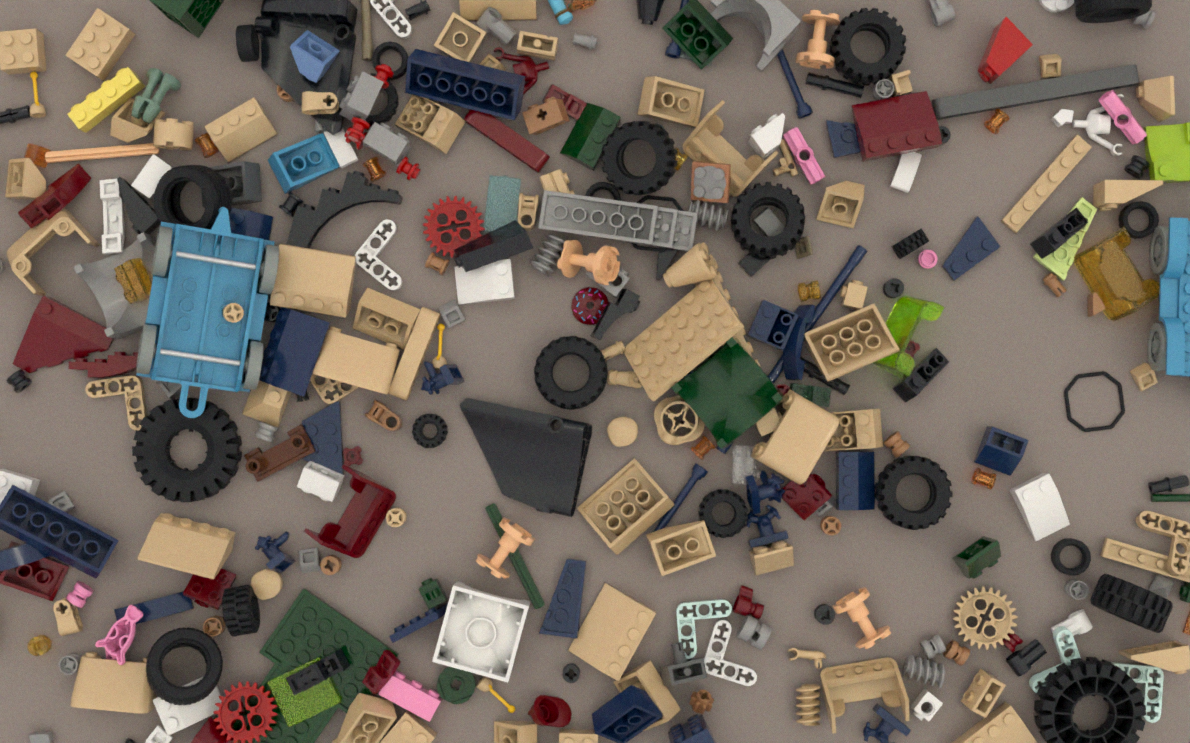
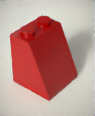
[977,16,1033,84]

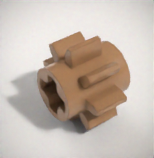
[689,689,714,714]

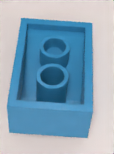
[268,133,340,194]

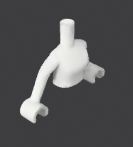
[1073,94,1124,157]

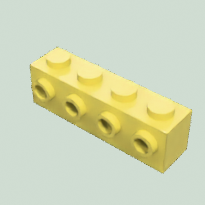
[67,67,146,133]

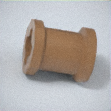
[425,252,450,275]

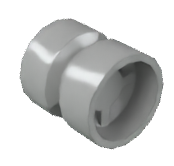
[736,615,772,650]

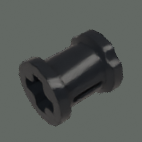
[279,192,304,217]
[562,663,580,683]

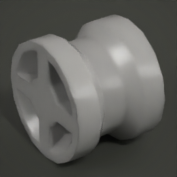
[1132,10,1156,30]
[255,421,278,442]

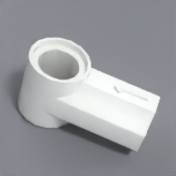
[1051,609,1093,641]

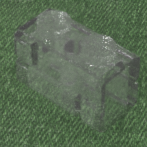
[732,445,760,484]

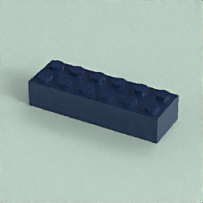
[405,49,525,121]
[0,484,119,579]

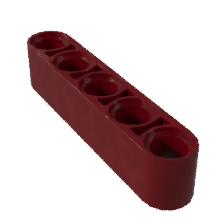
[463,109,550,173]

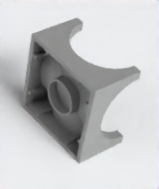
[711,0,801,72]
[73,232,157,339]

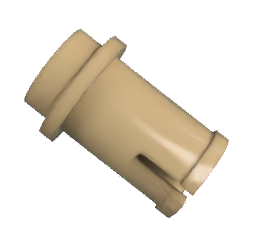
[601,341,626,361]

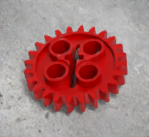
[422,196,485,258]
[213,681,278,743]

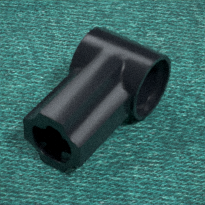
[1005,639,1047,677]

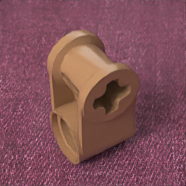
[364,399,402,431]

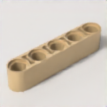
[388,307,441,401]

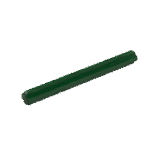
[485,503,545,609]

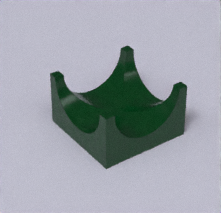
[671,337,786,449]

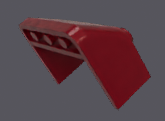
[304,464,396,558]

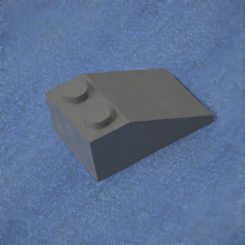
[201,161,262,207]

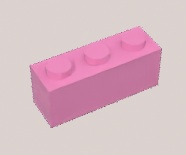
[378,671,442,722]

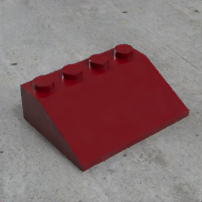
[851,91,942,162]

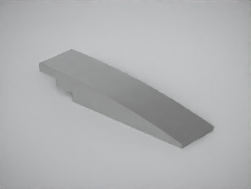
[538,190,698,251]

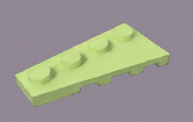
[1033,197,1097,281]

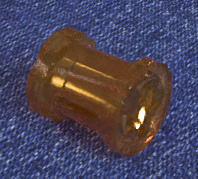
[984,109,1010,134]
[195,133,219,158]
[362,157,386,182]
[690,436,716,460]
[971,467,996,490]

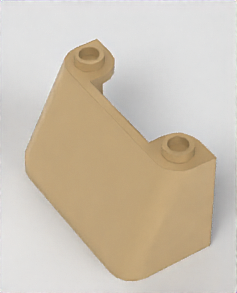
[312,326,400,395]
[751,389,839,484]
[70,652,157,714]

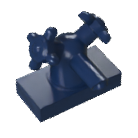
[421,361,465,395]
[745,470,785,515]
[746,505,789,548]
[255,531,295,574]
[863,703,911,743]

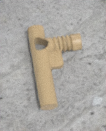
[773,139,798,177]

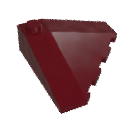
[13,296,114,373]

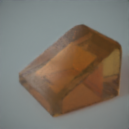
[24,143,51,168]

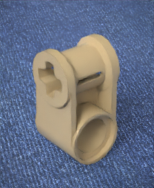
[302,91,339,115]
[518,193,539,231]
[53,597,83,636]

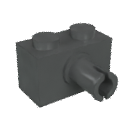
[660,642,707,686]

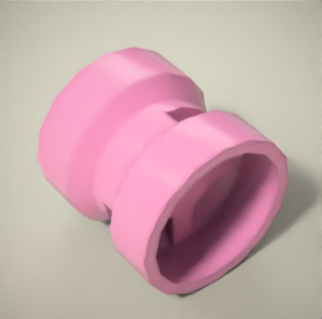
[66,581,94,608]

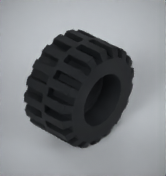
[698,489,748,538]
[222,584,260,637]

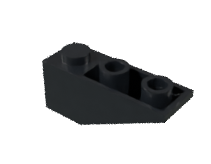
[1030,207,1089,259]
[893,348,949,403]

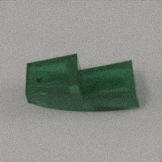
[790,383,831,407]

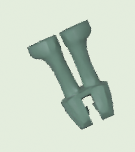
[131,68,181,124]

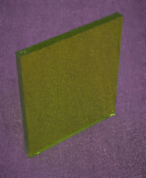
[267,657,341,727]

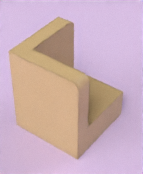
[888,70,913,97]

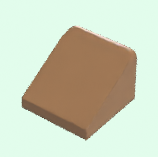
[1087,292,1106,317]

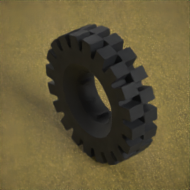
[132,398,242,502]
[1034,657,1146,743]

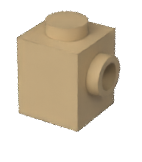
[840,280,868,310]

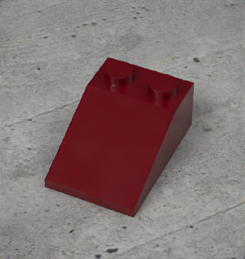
[0,541,69,602]

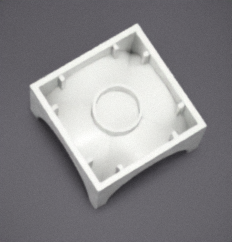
[432,581,531,682]

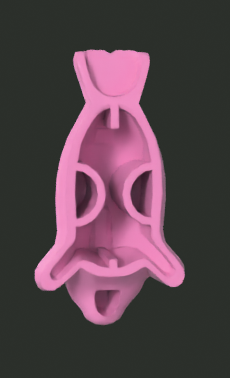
[95,605,143,665]

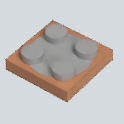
[691,161,731,203]

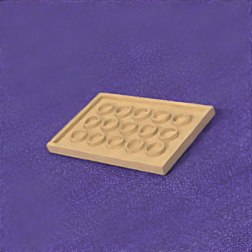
[624,279,744,401]

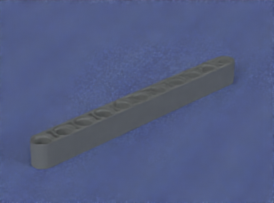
[932,64,1140,120]

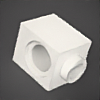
[910,688,943,721]

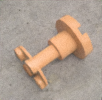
[796,10,840,69]
[557,240,620,285]
[476,517,535,579]
[832,587,891,649]

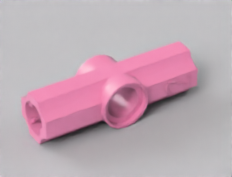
[1099,90,1147,145]
[782,127,825,185]

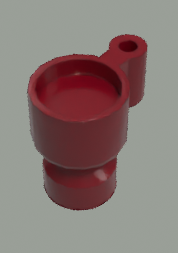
[733,585,764,619]

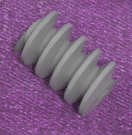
[688,200,729,231]
[530,235,565,277]
[902,654,945,688]

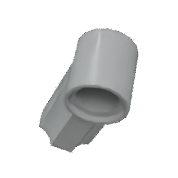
[928,0,956,26]
[477,7,517,46]

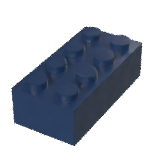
[668,714,716,743]

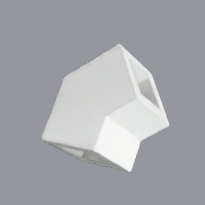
[1050,109,1074,128]

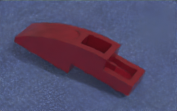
[18,163,91,229]
[69,352,138,378]

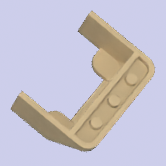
[683,100,778,197]
[7,208,100,296]
[820,657,910,734]

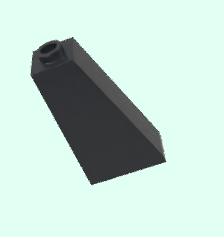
[454,220,533,272]

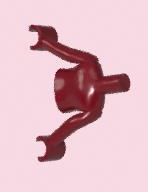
[494,47,549,95]

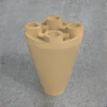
[663,242,718,288]

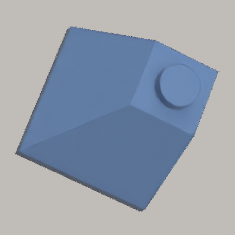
[290,30,340,83]

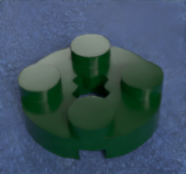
[437,666,476,704]

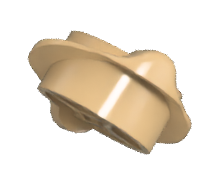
[654,395,705,445]

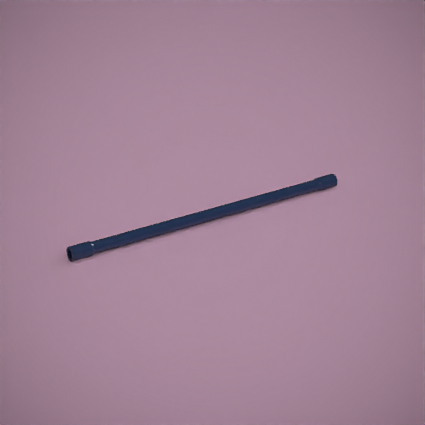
[716,245,868,454]

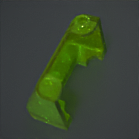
[873,296,945,378]

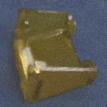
[1074,227,1160,321]

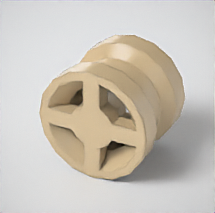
[223,303,244,323]
[386,507,407,527]

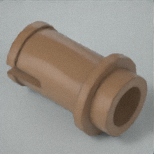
[1042,272,1067,297]

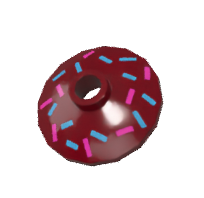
[571,287,608,325]

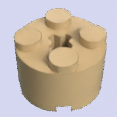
[153,118,194,151]

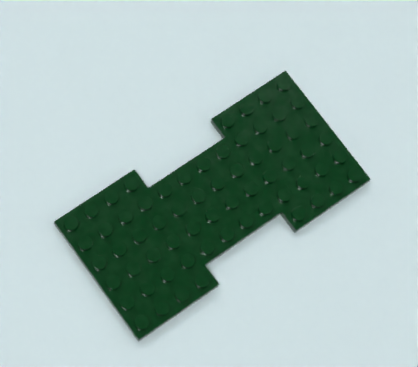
[214,588,399,743]

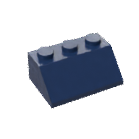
[229,208,274,240]
[836,452,875,510]
[592,685,663,743]

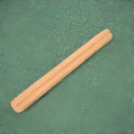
[45,143,160,163]

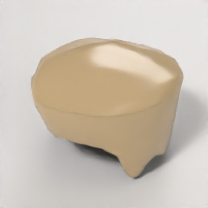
[607,417,638,447]
[251,568,283,600]

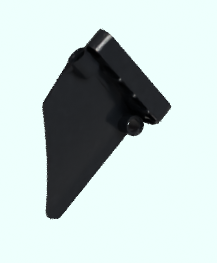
[255,0,358,135]
[460,398,592,517]

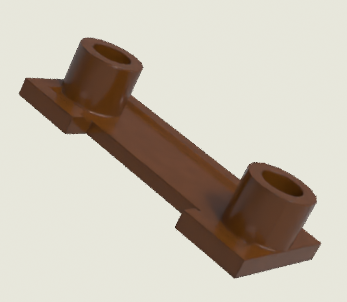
[244,424,316,482]

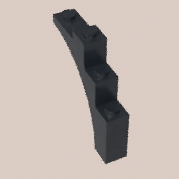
[286,171,403,248]

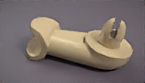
[607,370,642,388]
[788,648,826,669]

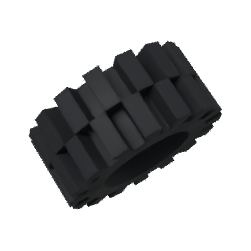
[891,228,929,260]
[412,414,448,448]

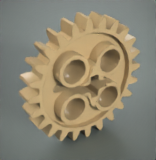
[953,587,1018,650]

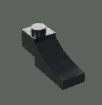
[590,289,640,340]
[286,648,351,695]

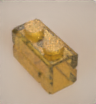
[114,258,152,304]

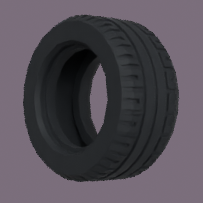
[1074,0,1152,23]
[154,165,231,229]
[146,627,223,705]

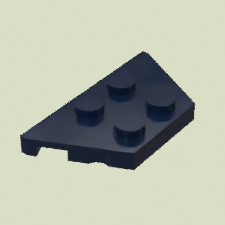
[302,401,344,475]

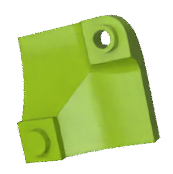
[1143,122,1190,183]

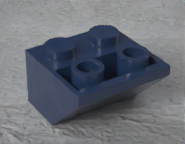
[746,300,799,350]
[974,426,1029,476]

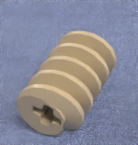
[796,684,821,726]

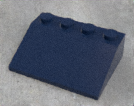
[259,307,330,396]

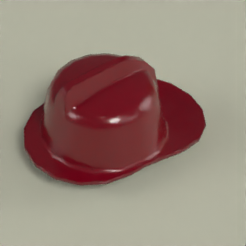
[528,695,572,728]

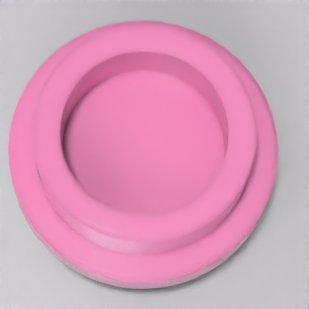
[918,250,938,269]

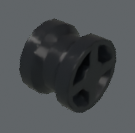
[1124,155,1150,179]
[883,278,904,298]
[264,303,280,322]
[6,369,32,393]
[814,604,835,625]

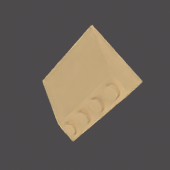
[270,244,356,318]
[804,304,900,382]
[577,458,675,555]
[138,513,235,579]
[568,583,656,681]
[952,702,1037,743]

